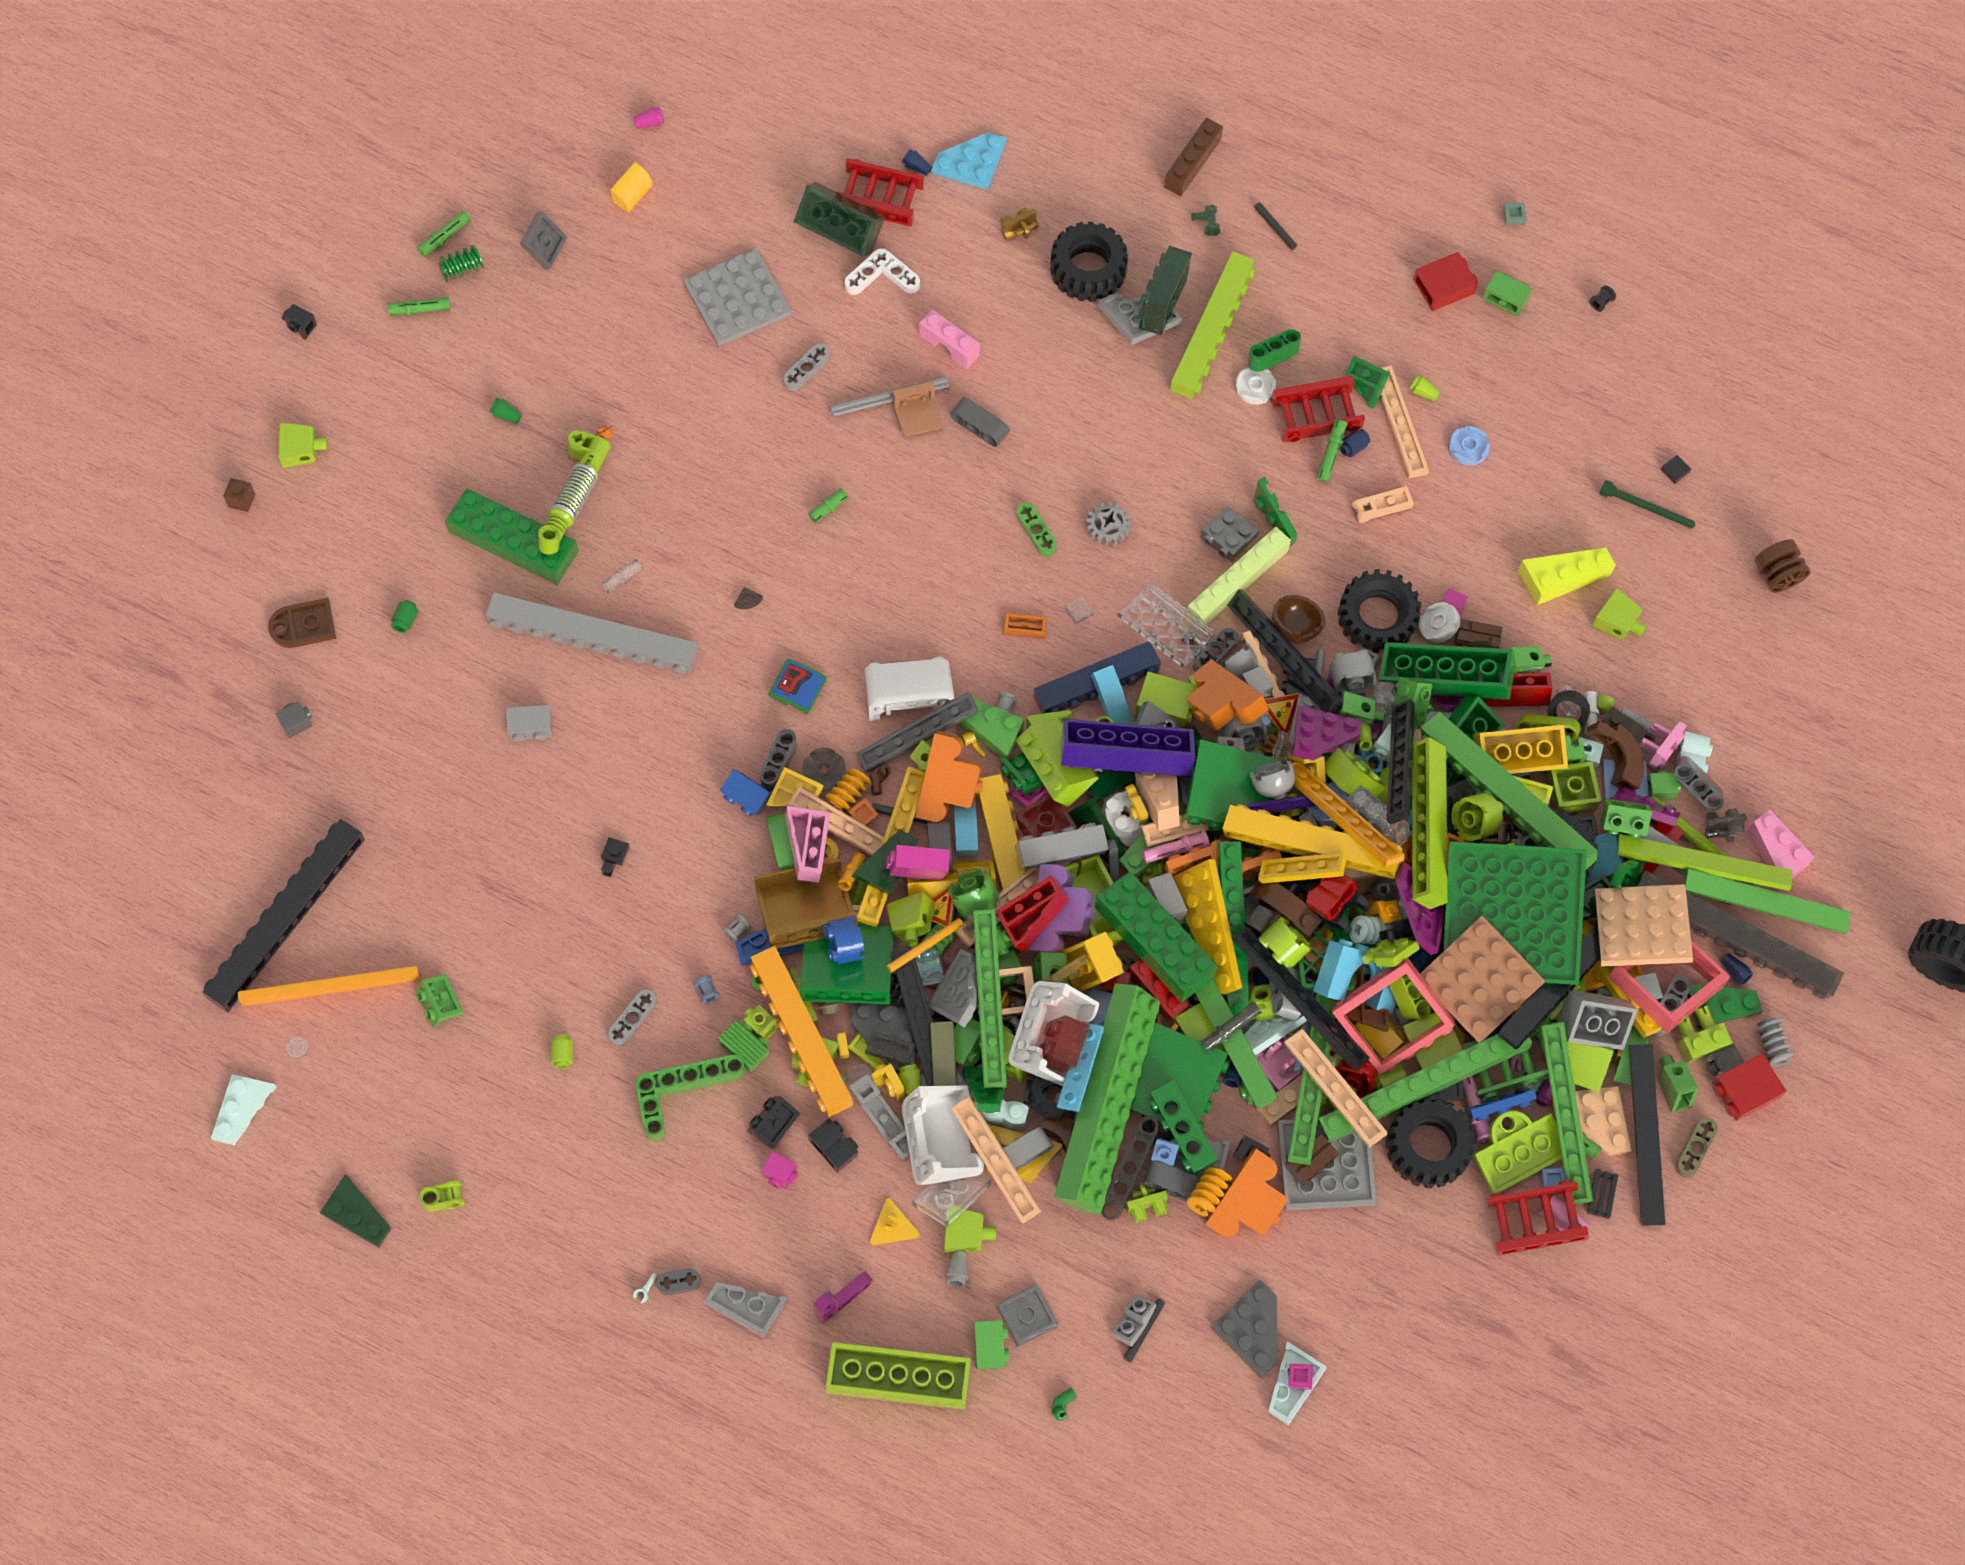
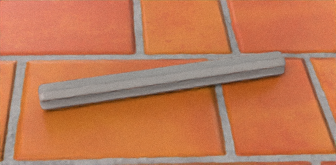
[830,377,949,416]

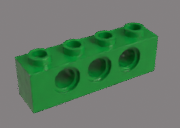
[1149,1080,1218,1175]

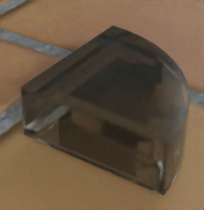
[734,587,763,609]

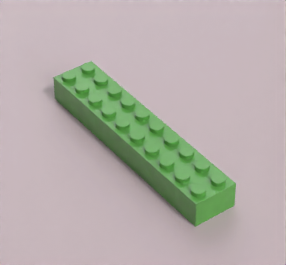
[1054,984,1160,1215]

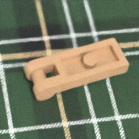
[1352,486,1414,523]

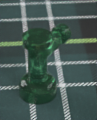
[1191,205,1220,236]

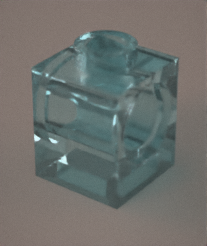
[916,948,945,986]

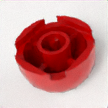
[1336,1059,1378,1099]

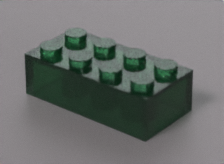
[793,182,886,257]
[1137,246,1192,335]

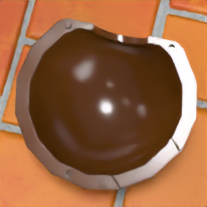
[1272,595,1326,643]

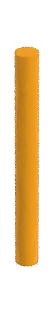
[887,918,964,973]

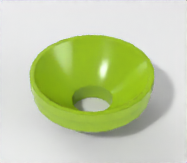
[1249,984,1278,1021]

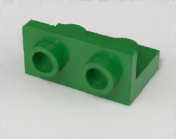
[999,753,1044,796]

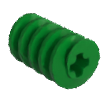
[439,245,484,282]

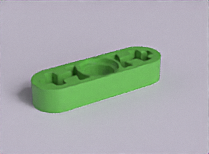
[1016,502,1056,557]

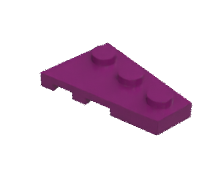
[1612,787,1681,826]

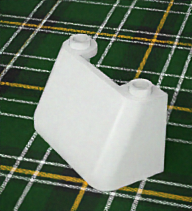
[864,657,955,721]
[1009,981,1100,1086]
[902,1085,984,1185]

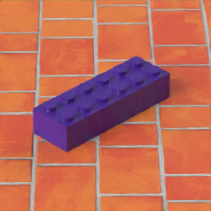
[1061,719,1195,776]

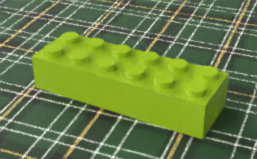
[826,1342,971,1410]

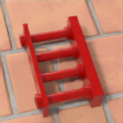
[834,158,924,227]
[1271,375,1365,443]
[1487,1180,1589,1256]

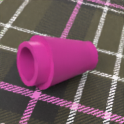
[634,106,664,128]

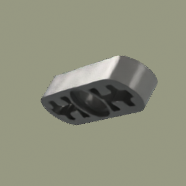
[1193,628,1239,672]

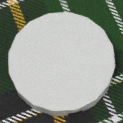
[1235,367,1276,405]
[1418,602,1461,643]

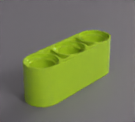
[1515,714,1581,743]
[1383,967,1431,1019]

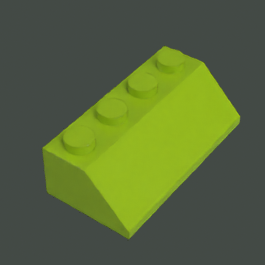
[1016,718,1099,807]

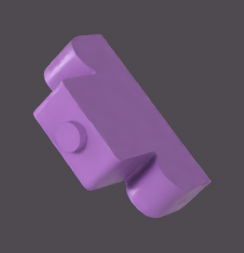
[1028,864,1094,955]

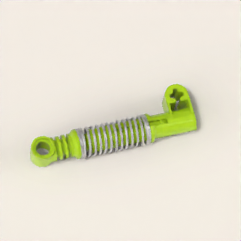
[538,430,611,555]

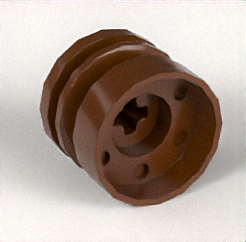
[1754,539,1811,593]

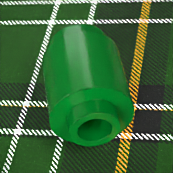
[391,600,419,633]

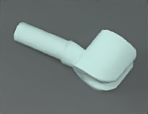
[633,1273,657,1303]

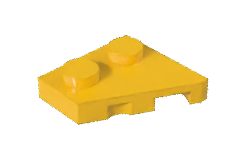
[766,767,824,807]

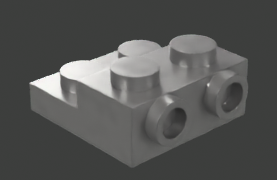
[1200,505,1259,562]

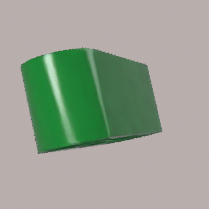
[1248,329,1301,372]

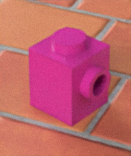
[761,1151,798,1189]

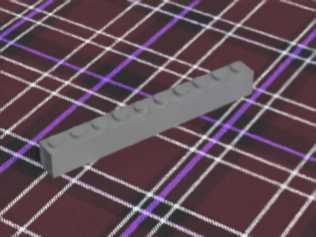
[486,592,699,674]

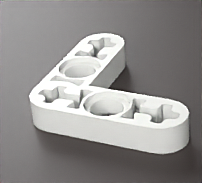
[845,249,920,295]

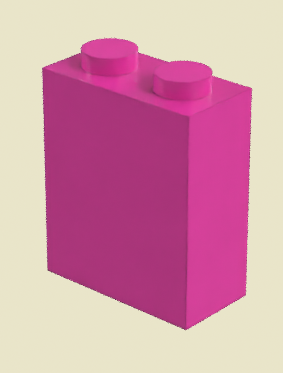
[886,845,950,880]

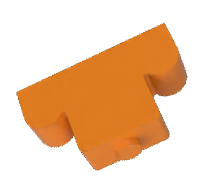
[1186,659,1269,731]
[915,731,983,822]
[1203,1148,1287,1237]

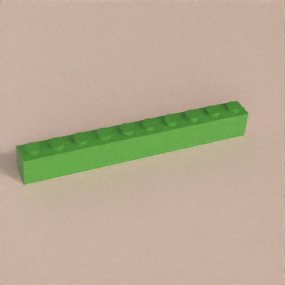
[1421,711,1597,869]
[1317,1034,1532,1143]

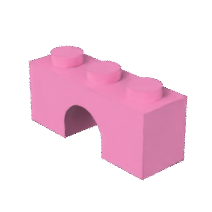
[919,310,980,369]

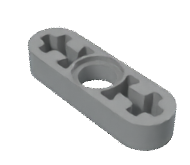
[783,344,830,391]
[608,990,657,1046]

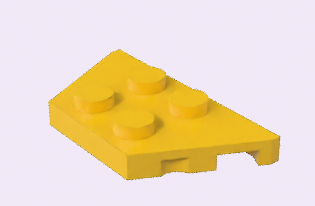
[986,1124,1063,1183]

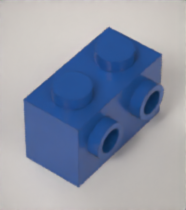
[720,769,772,816]

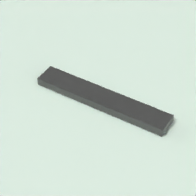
[856,692,980,773]

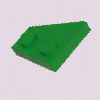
[1345,356,1390,408]

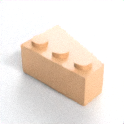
[1135,772,1180,831]

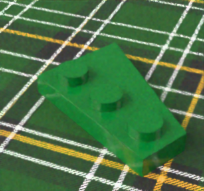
[1254,476,1297,546]
[1687,984,1763,1028]
[963,1067,1007,1113]

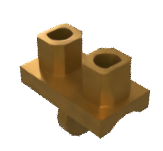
[1001,208,1039,241]

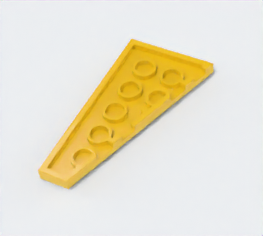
[1173,859,1242,994]

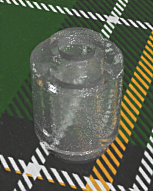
[1555,684,1581,717]

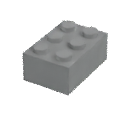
[1558,990,1638,1050]

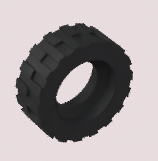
[1028,1076,1074,1120]

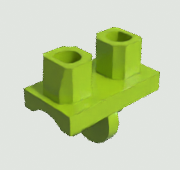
[1125,1183,1168,1223]

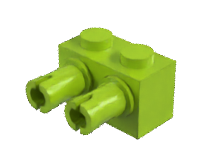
[1676,1006,1732,1064]

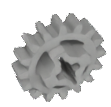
[1086,501,1131,546]

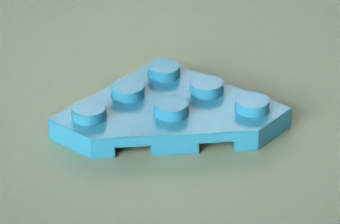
[932,132,1007,190]

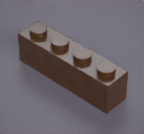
[1164,117,1223,196]

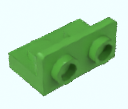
[416,974,463,1028]

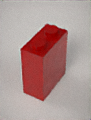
[1413,252,1478,311]
[1712,1053,1787,1121]

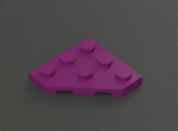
[1292,705,1361,761]
[1396,863,1446,955]

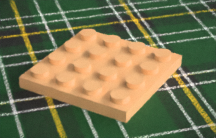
[1595,884,1693,966]

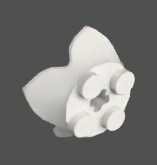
[1101,789,1152,847]

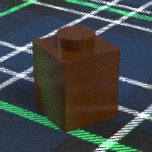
[223,478,255,512]

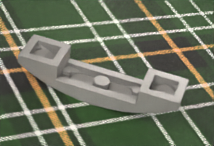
[849,1074,910,1160]

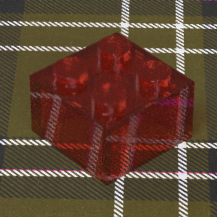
[1016,794,1076,838]
[1039,1015,1090,1072]

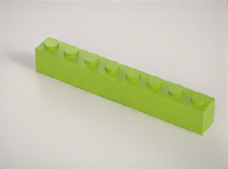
[1170,251,1256,400]
[1412,737,1448,909]

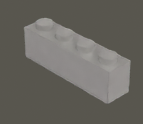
[1015,823,1109,871]

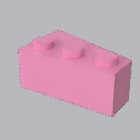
[785,806,830,883]
[1748,809,1815,891]

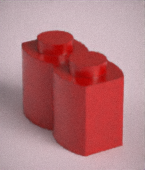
[1306,874,1357,921]

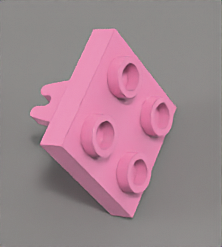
[1639,721,1687,773]
[1255,1035,1303,1092]

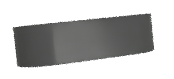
[656,1269,701,1295]

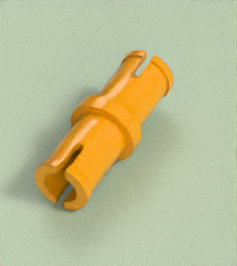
[838,853,866,891]

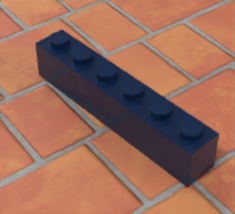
[1033,641,1161,714]

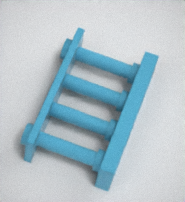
[1057,1022,1104,1122]

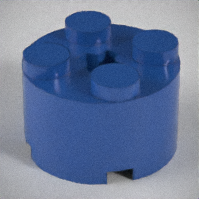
[822,915,864,965]

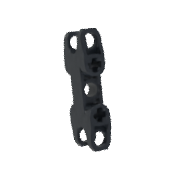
[1276,852,1371,934]

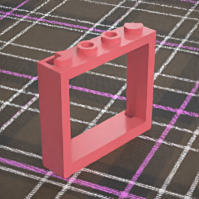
[1608,940,1730,1033]
[1332,958,1454,1075]

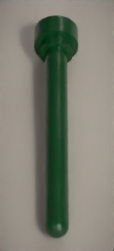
[1599,480,1695,528]

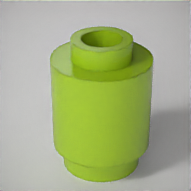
[550,1034,573,1069]

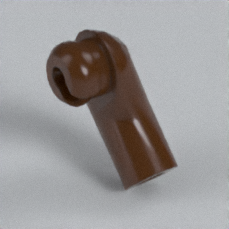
[870,764,891,796]

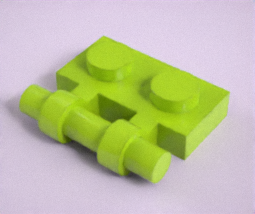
[1362,938,1420,967]

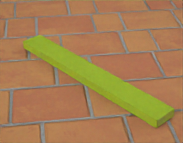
[1617,834,1792,891]

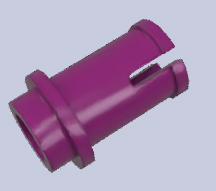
[1535,1078,1552,1107]

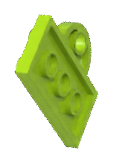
[1472,1111,1562,1194]

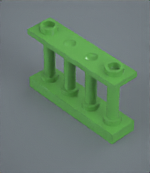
[1462,1018,1550,1100]

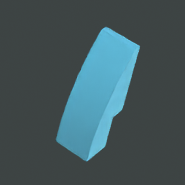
[1090,665,1133,724]
[954,802,978,857]

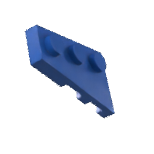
[736,928,804,966]
[1465,1088,1537,1121]

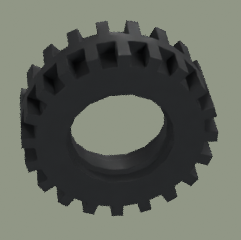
[1338,569,1421,653]

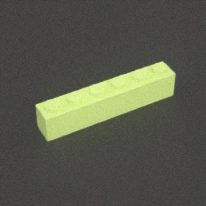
[1186,527,1291,630]

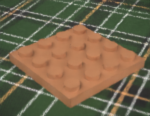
[1420,916,1546,1043]

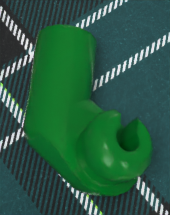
[1051,1387,1077,1421]

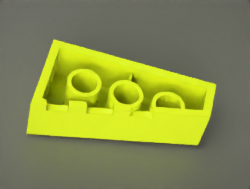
[1518,548,1616,605]

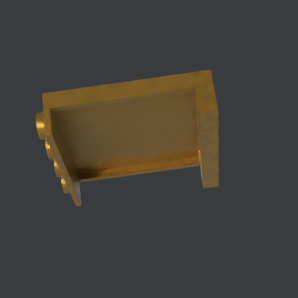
[754,858,858,949]

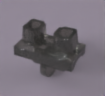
[1705,808,1747,843]

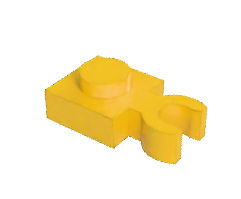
[1124,784,1148,825]

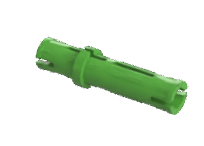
[417,211,471,257]
[387,297,451,316]
[1316,419,1348,482]

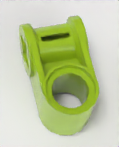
[419,1180,465,1212]

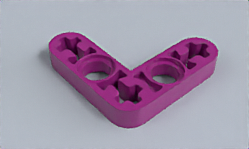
[813,1271,873,1323]

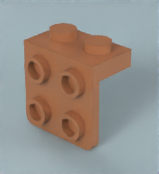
[893,381,942,437]

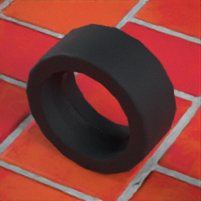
[1547,690,1590,733]

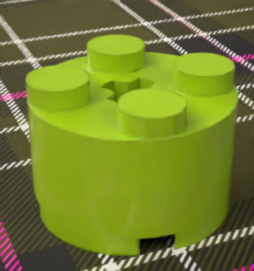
[1451,793,1504,841]
[1259,916,1312,969]

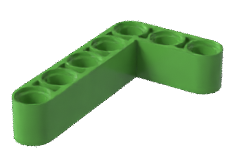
[635,1055,745,1141]

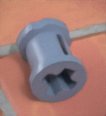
[693,975,720,1004]

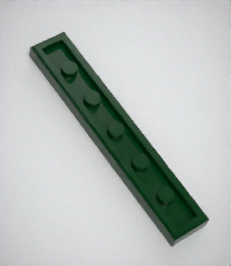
[1087,724,1203,802]

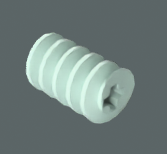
[1349,915,1396,945]

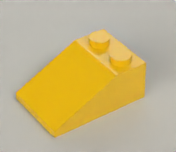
[1062,932,1124,991]

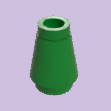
[490,398,522,424]

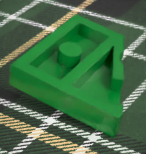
[1610,859,1646,890]

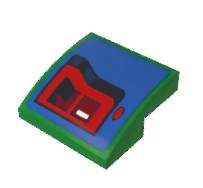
[767,658,827,714]

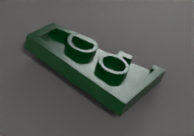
[1062,798,1126,864]
[851,829,919,896]
[320,1174,391,1248]

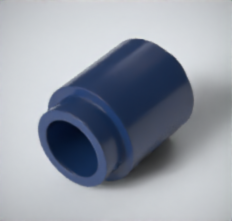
[1339,429,1370,458]

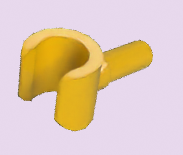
[961,732,986,758]

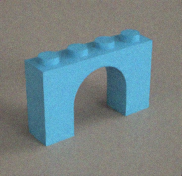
[1313,939,1396,1014]

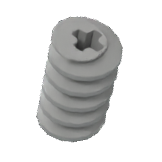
[1757,1018,1795,1067]

